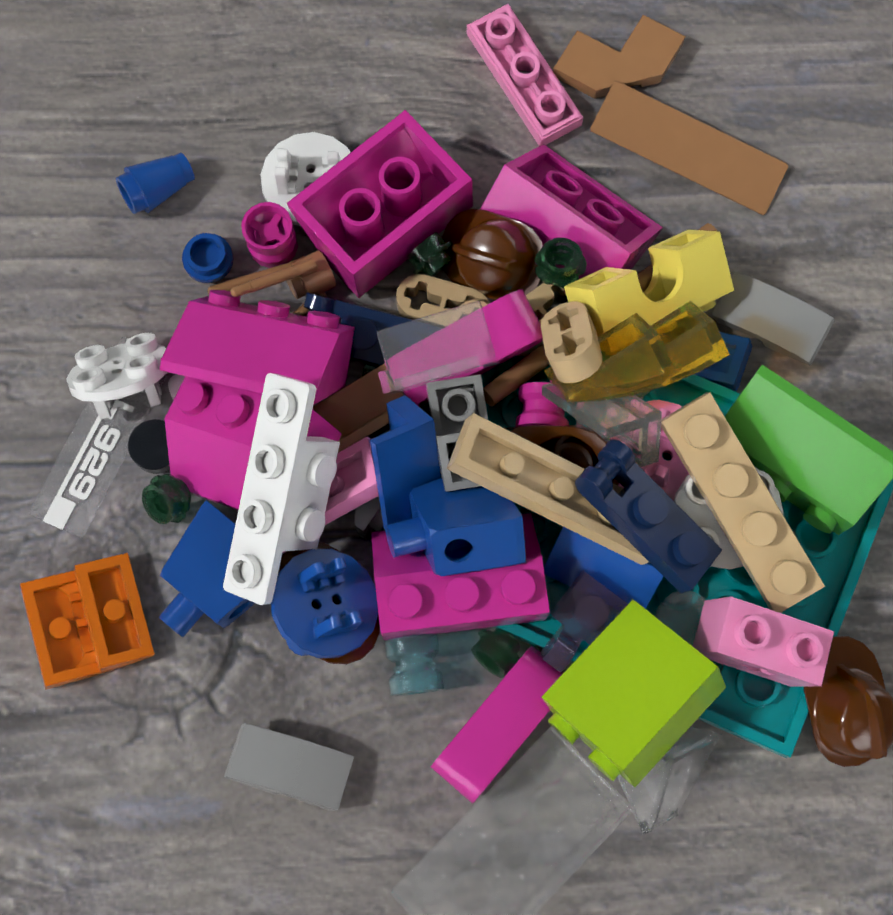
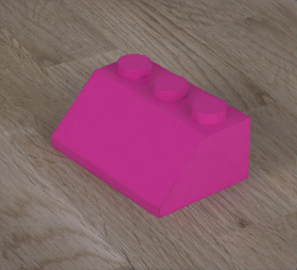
[287,110,473,298]
[480,144,663,280]
[160,290,355,405]
[164,376,342,510]
[371,513,550,640]

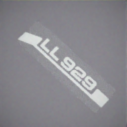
[29,337,169,538]

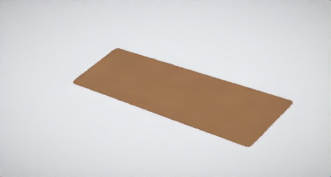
[590,81,788,215]

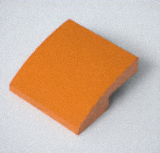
[20,553,155,690]

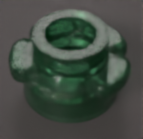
[406,232,453,277]
[535,238,587,288]
[142,474,191,524]
[471,628,521,678]

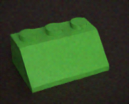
[725,365,893,535]

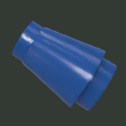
[115,152,195,214]

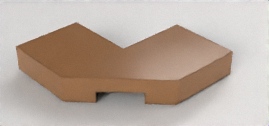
[553,15,686,99]

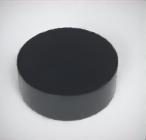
[128,419,170,474]

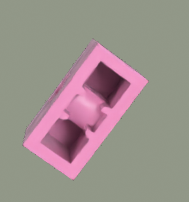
[693,596,834,687]

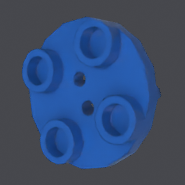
[271,549,378,658]

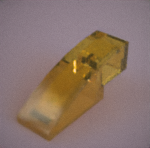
[544,301,730,402]

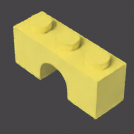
[564,230,734,354]

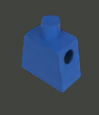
[385,478,526,576]
[159,500,255,637]

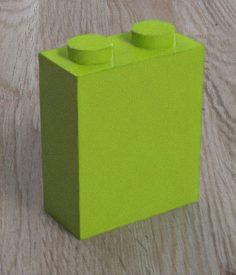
[541,600,726,788]

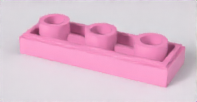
[467,4,583,146]

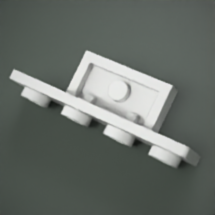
[223,373,340,605]

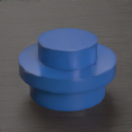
[182,233,234,283]

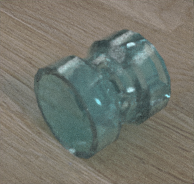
[385,634,444,696]

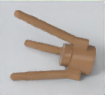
[207,250,336,316]

